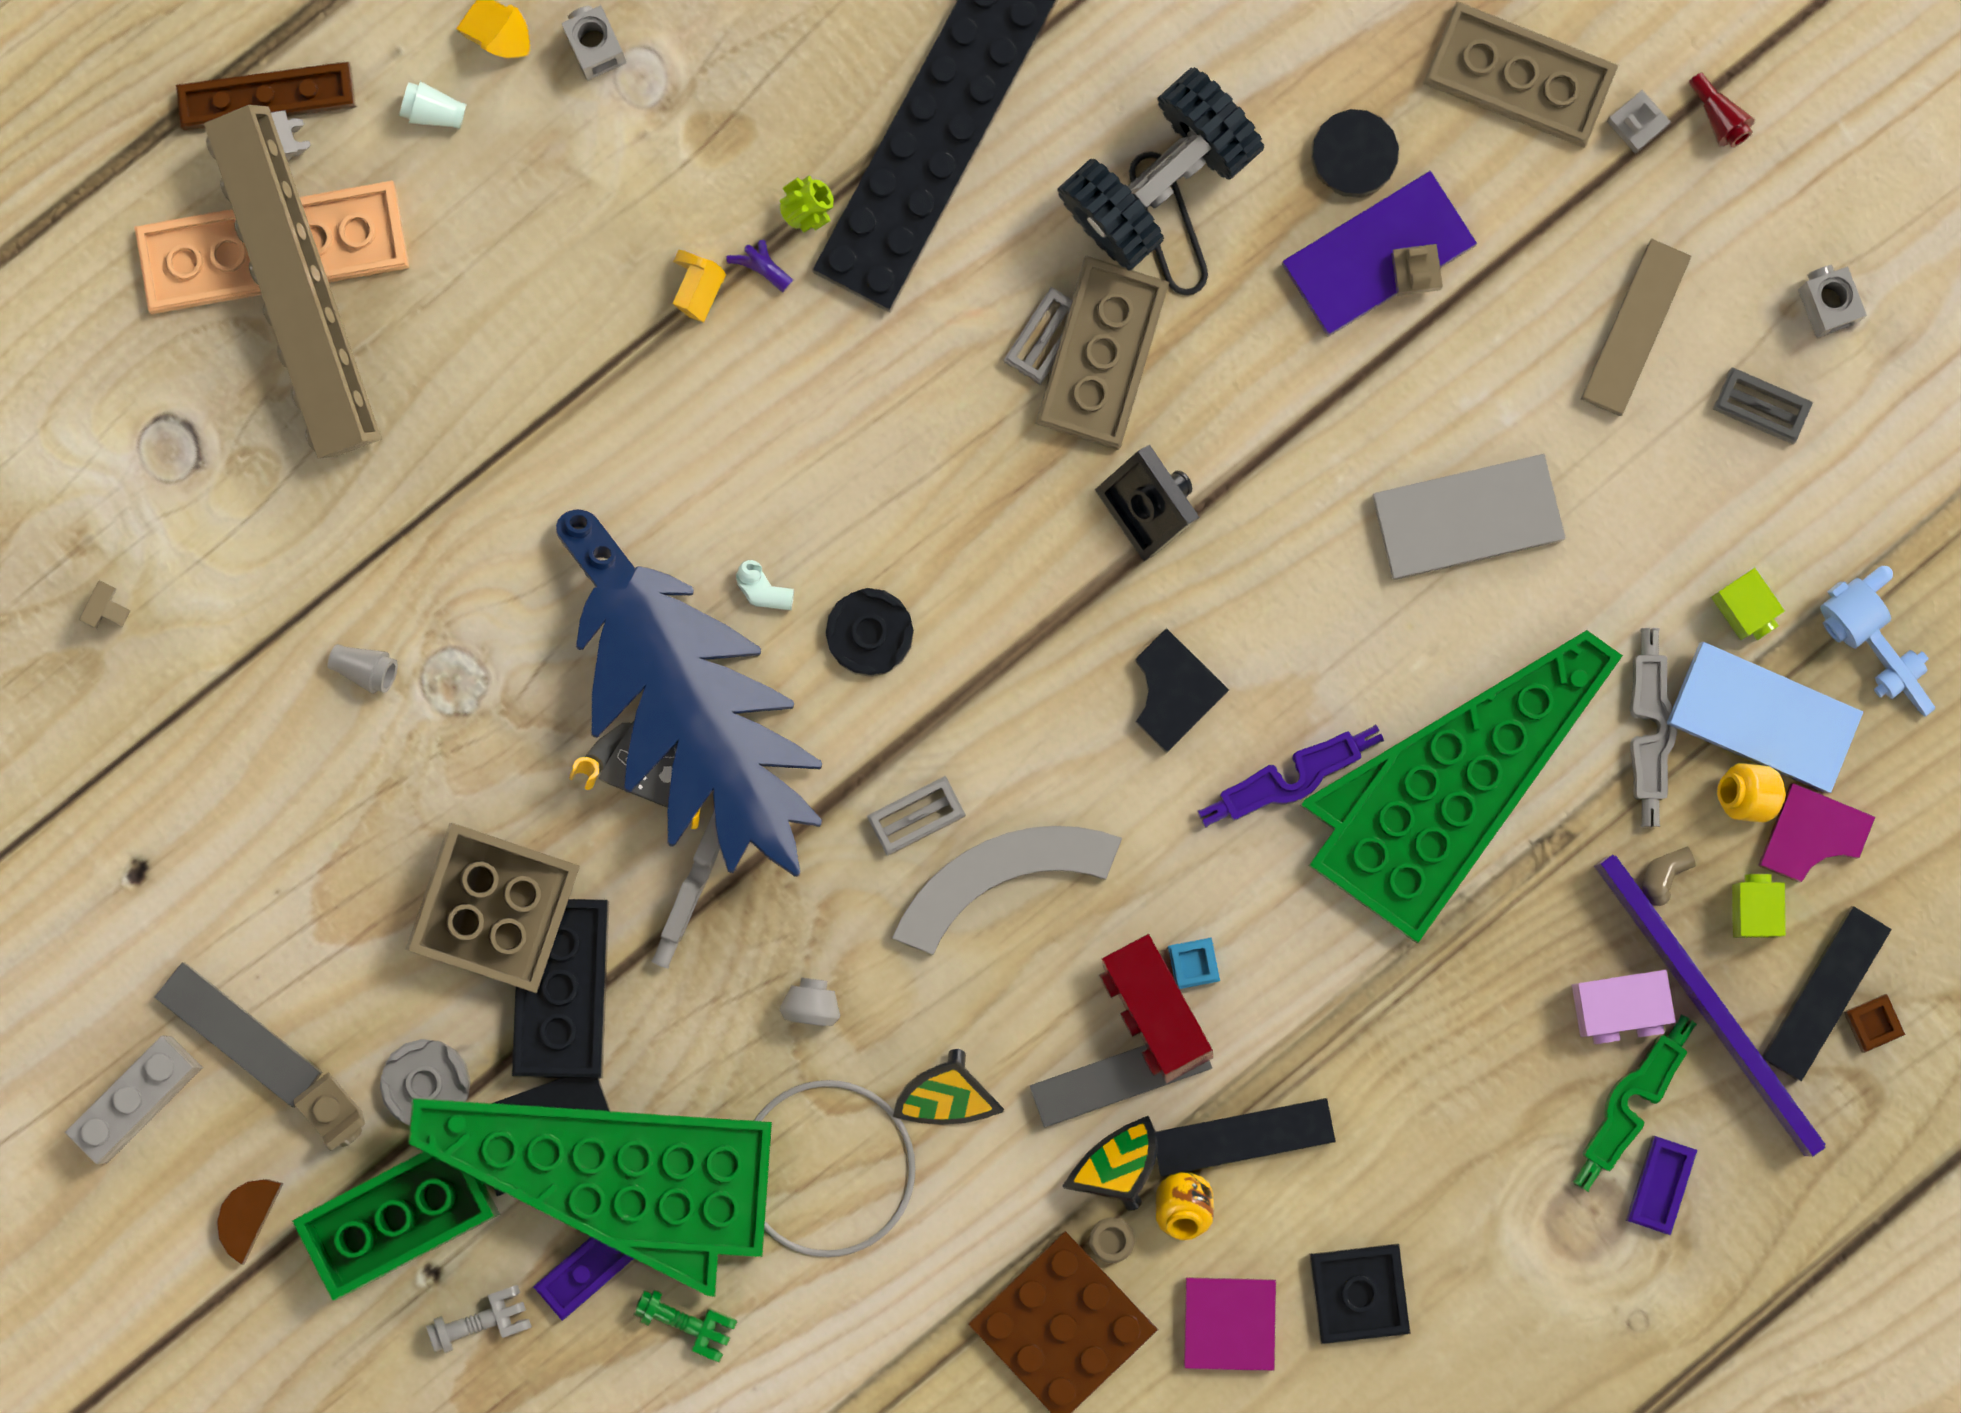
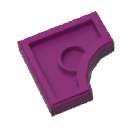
[1758,783,1876,883]

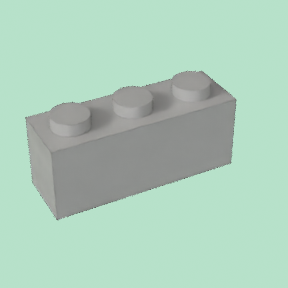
[65,1036,203,1164]

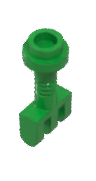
[633,1290,738,1362]

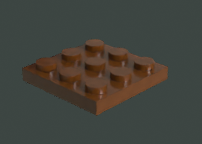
[968,1231,1158,1413]

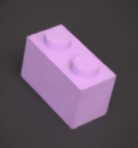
[1572,970,1676,1044]

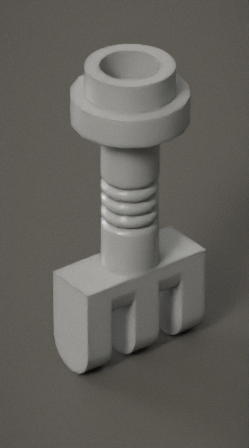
[426,1285,532,1353]

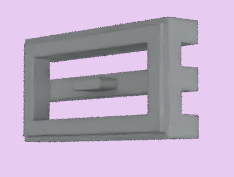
[1004,287,1072,385]
[867,776,966,856]

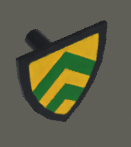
[893,1049,1004,1125]
[1062,1115,1158,1211]

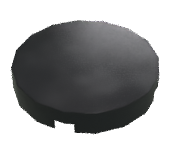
[1311,109,1399,197]
[826,588,914,677]

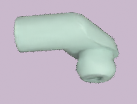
[736,560,794,610]

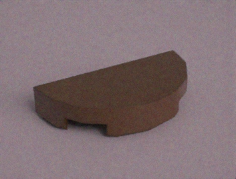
[217,1179,284,1265]

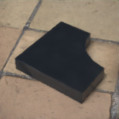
[1135,628,1229,753]

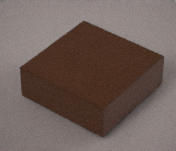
[1844,994,1905,1053]

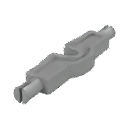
[1630,628,1677,827]
[651,811,720,968]

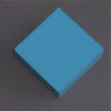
[1167,937,1220,989]

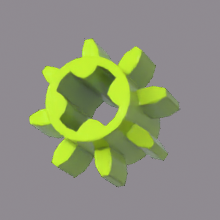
[780,176,834,233]

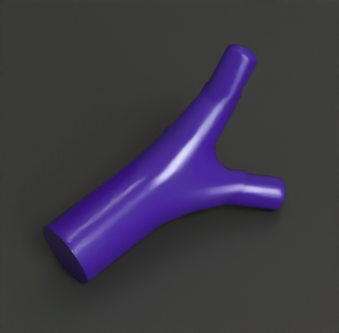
[726,240,794,293]

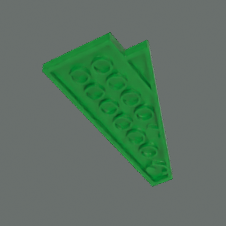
[1300,630,1623,943]
[408,1098,772,1297]

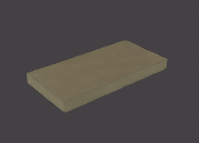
[1423,1,1618,148]
[1035,256,1169,450]

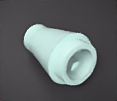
[399,81,467,129]

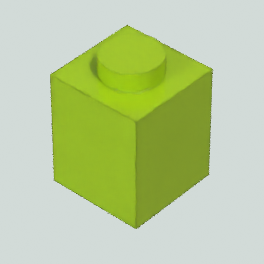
[1711,568,1785,640]
[1732,874,1786,938]

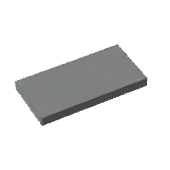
[1372,454,1566,580]

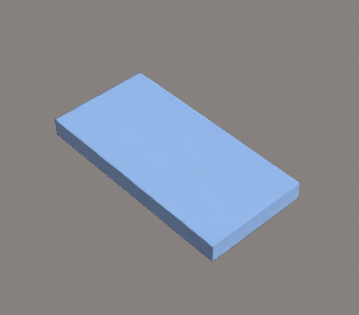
[1666,642,1863,794]

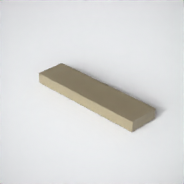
[1581,239,1692,417]

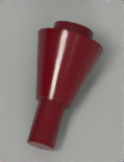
[1689,72,1755,148]

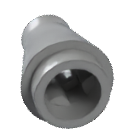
[328,644,398,694]

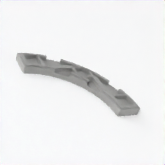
[892,826,1122,955]

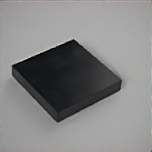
[1309,1243,1410,1344]

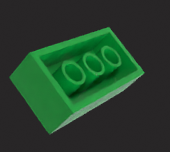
[292,1152,500,1301]

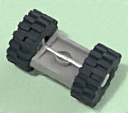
[1057,67,1264,271]

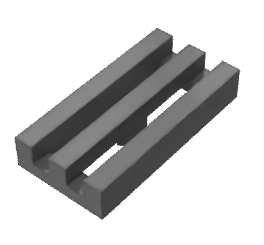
[1713,367,1813,444]

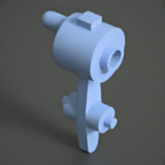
[1820,566,1935,717]

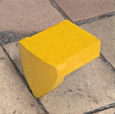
[456,0,530,58]
[672,250,726,323]

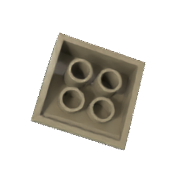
[406,823,580,993]

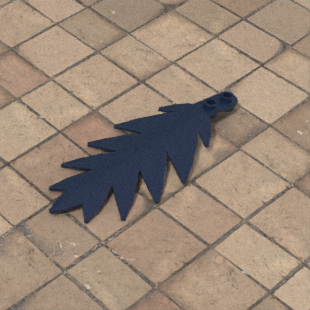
[556,509,822,877]

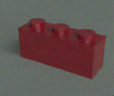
[1099,934,1214,1083]

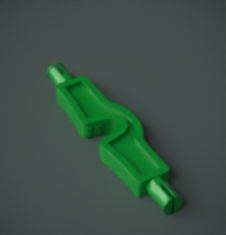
[1572,1014,1697,1192]

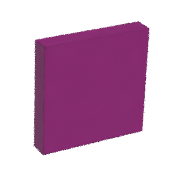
[1184,1277,1276,1371]

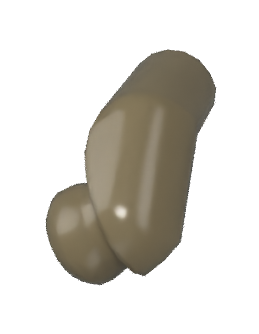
[1642,846,1696,906]

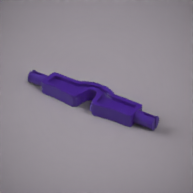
[1197,724,1384,828]

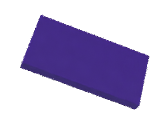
[1282,170,1477,337]

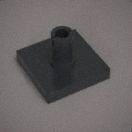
[1095,444,1200,561]

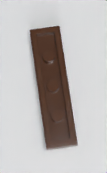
[176,61,356,131]

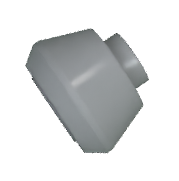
[780,978,840,1026]

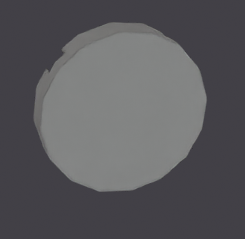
[380,1039,471,1126]

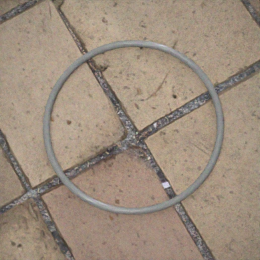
[754,1080,915,1257]

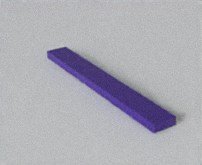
[1594,855,1826,1157]

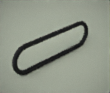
[1129,151,1208,295]

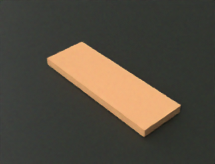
[135,181,409,314]

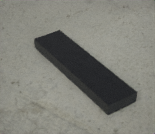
[1762,906,1892,1081]
[1156,1098,1336,1176]

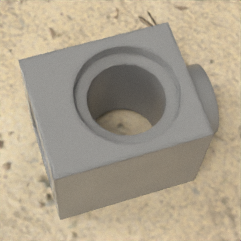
[561,5,627,81]
[1798,265,1867,338]

